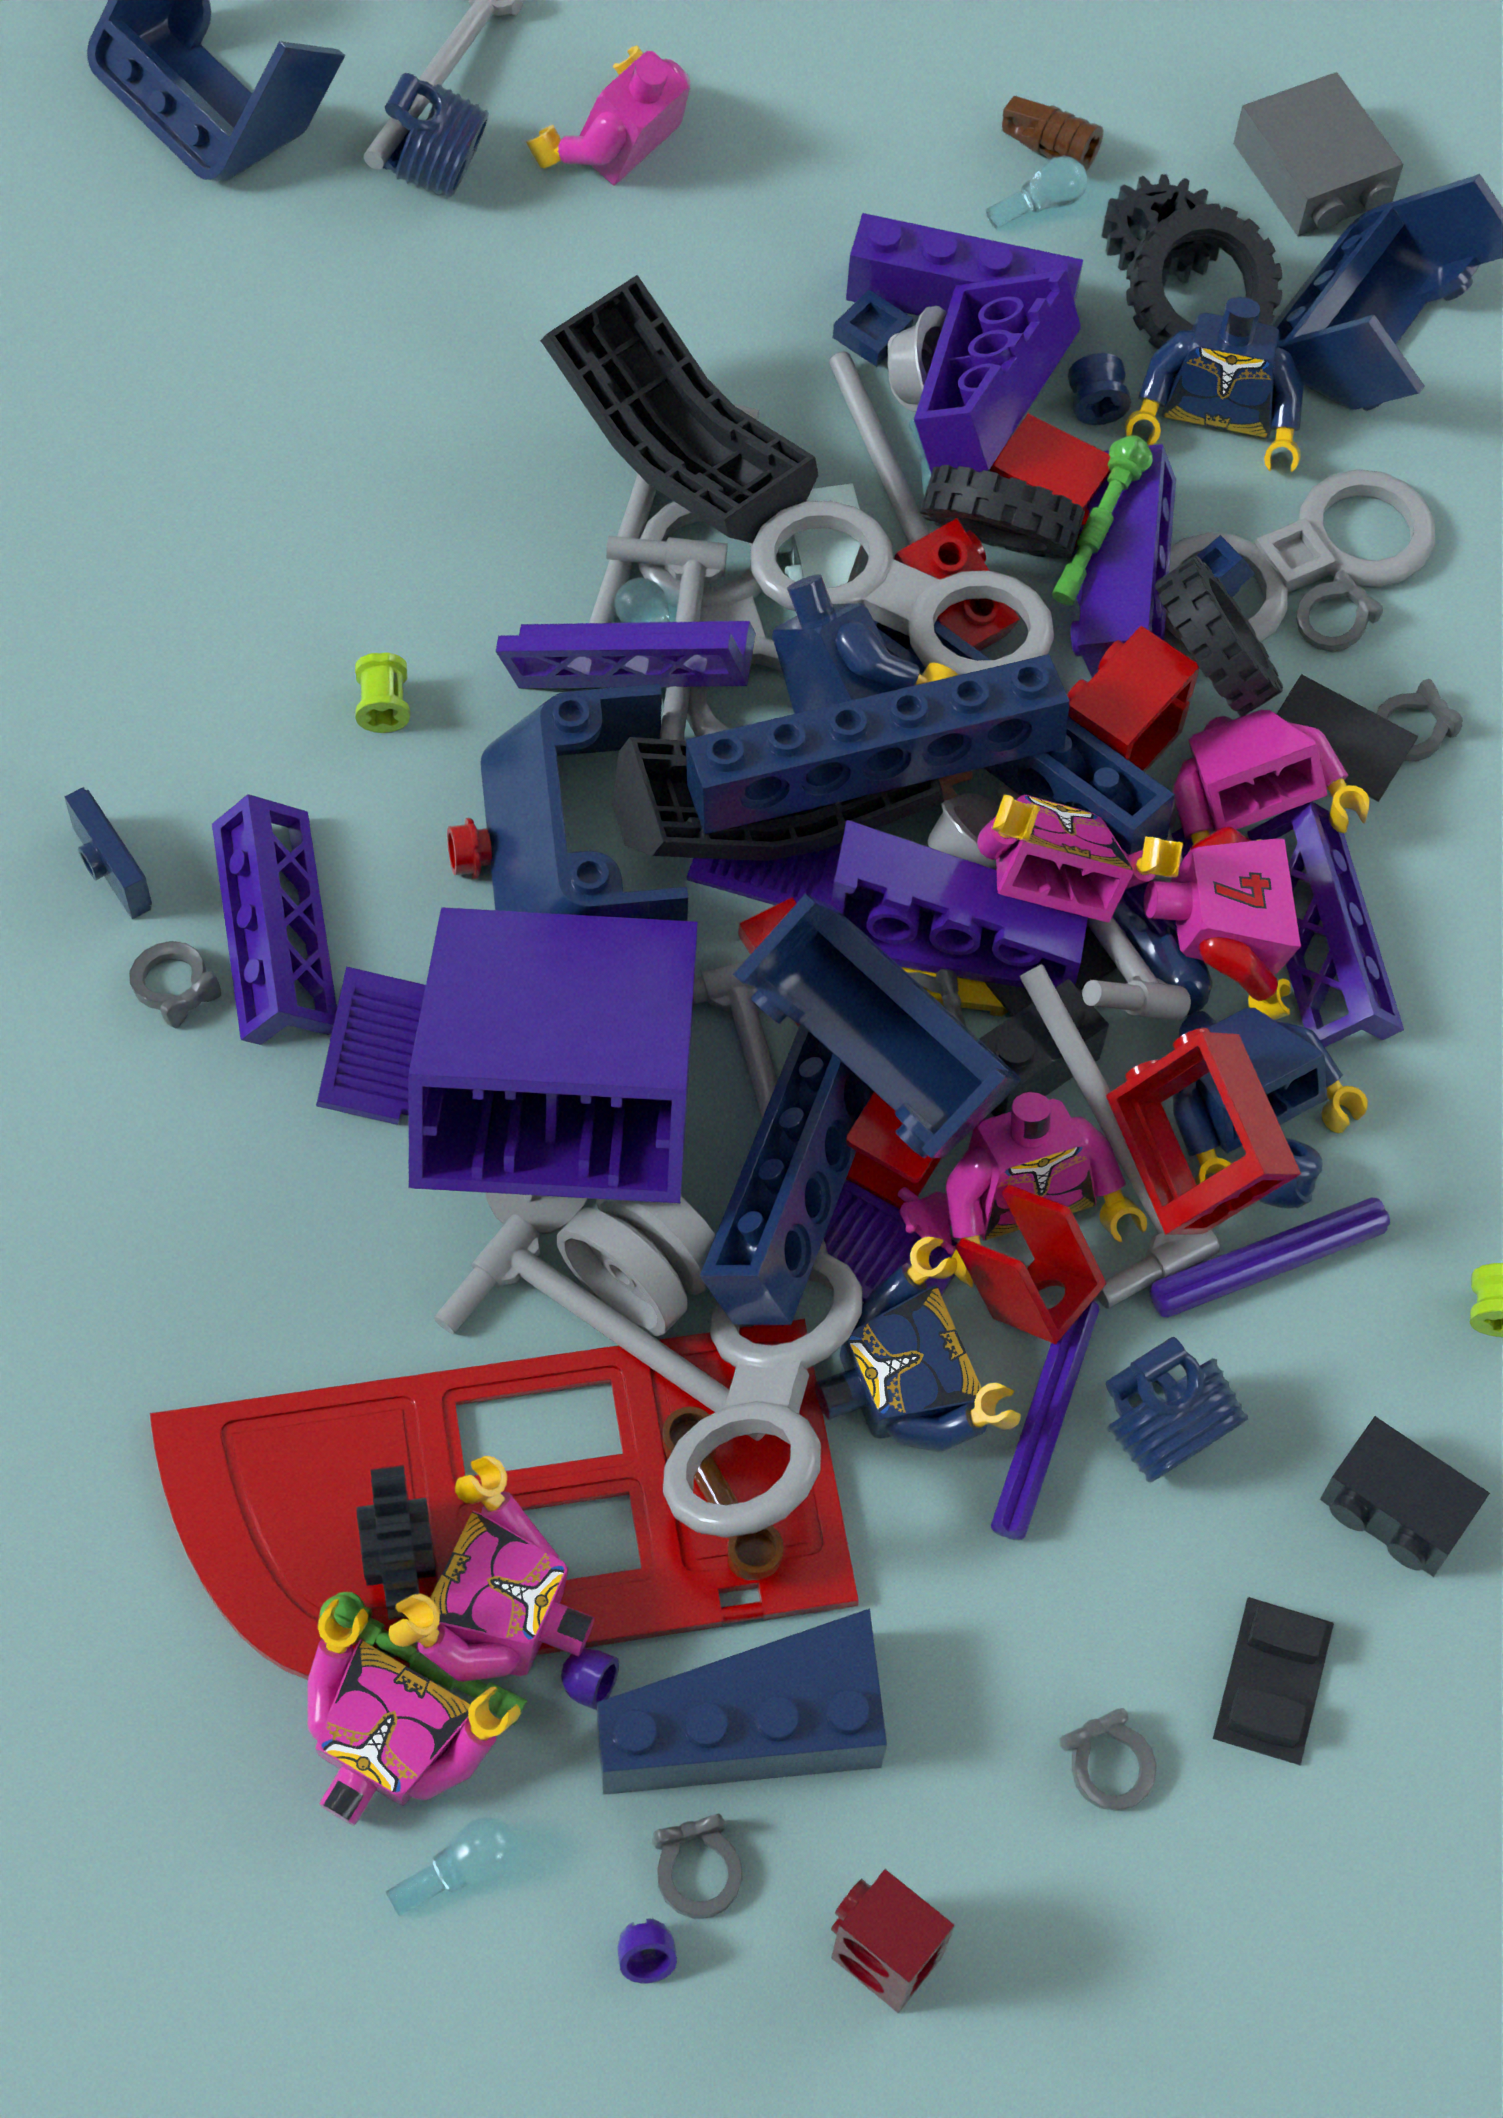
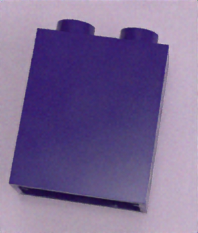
[408,907,698,1203]

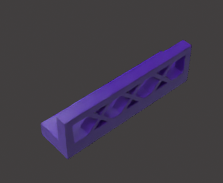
[495,621,756,688]
[212,794,337,1045]
[1247,801,1404,1047]

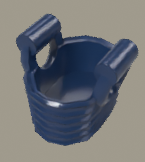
[383,73,489,198]
[1105,1337,1248,1483]

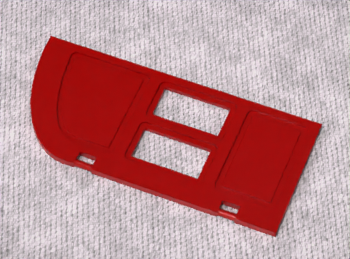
[150,1318,859,1680]

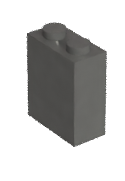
[1233,72,1403,236]

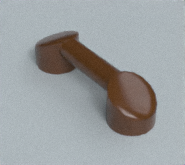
[663,1407,783,1580]

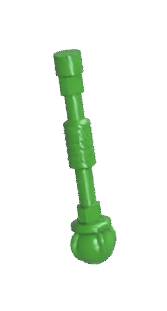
[1052,436,1152,606]
[319,1592,528,1725]

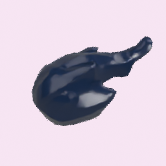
[1113,899,1213,1019]

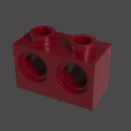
[831,1869,955,2014]

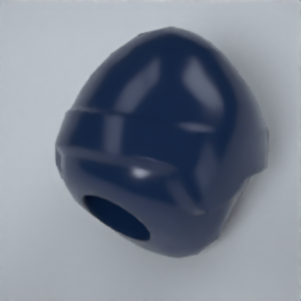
[1259,1138,1323,1209]

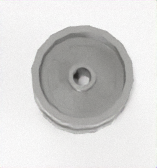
[557,1196,716,1337]

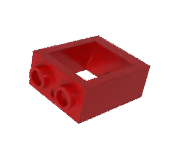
[1106,1028,1301,1235]

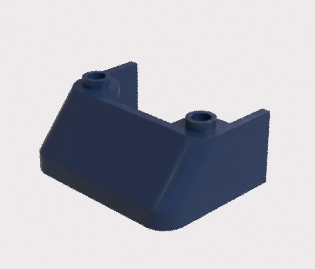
[87,0,346,181]
[1272,174,1503,411]
[481,684,688,921]
[733,894,1022,1158]

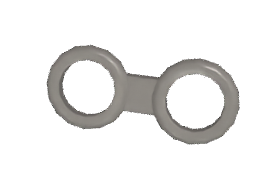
[1165,469,1435,642]
[750,501,1054,675]
[639,502,783,737]
[663,1252,862,1538]

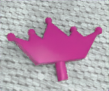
[898,1187,956,1255]

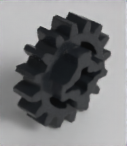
[1101,174,1221,286]
[356,1465,436,1619]

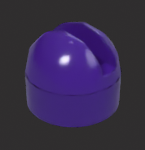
[561,1648,619,1710]
[617,1918,677,1983]

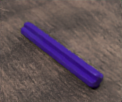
[1149,1197,1390,1318]
[991,1301,1100,1541]

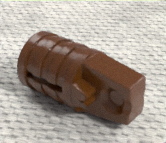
[1002,96,1103,173]

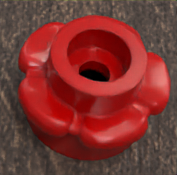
[447,818,492,879]

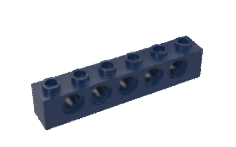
[873,620,1175,855]
[686,654,1070,834]
[700,1024,874,1325]

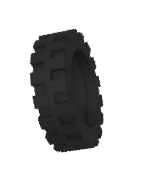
[1126,204,1283,349]
[920,465,1085,559]
[1155,556,1283,717]

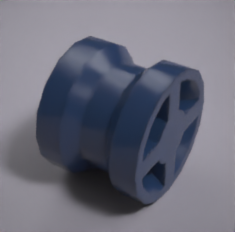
[1068,353,1131,425]

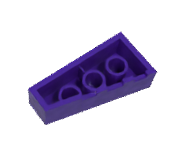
[914,270,1082,474]
[831,820,1088,988]

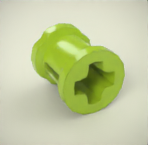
[355,652,410,733]

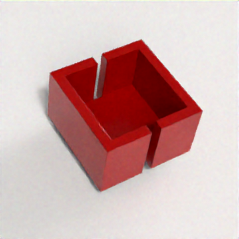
[1067,626,1200,773]

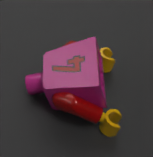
[1144,827,1301,1020]

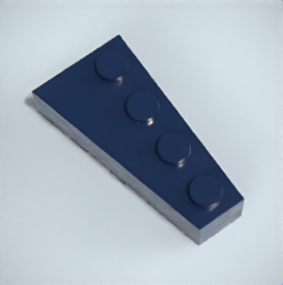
[597,1608,887,1795]

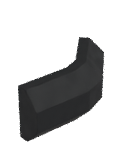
[540,275,818,544]
[612,737,944,861]

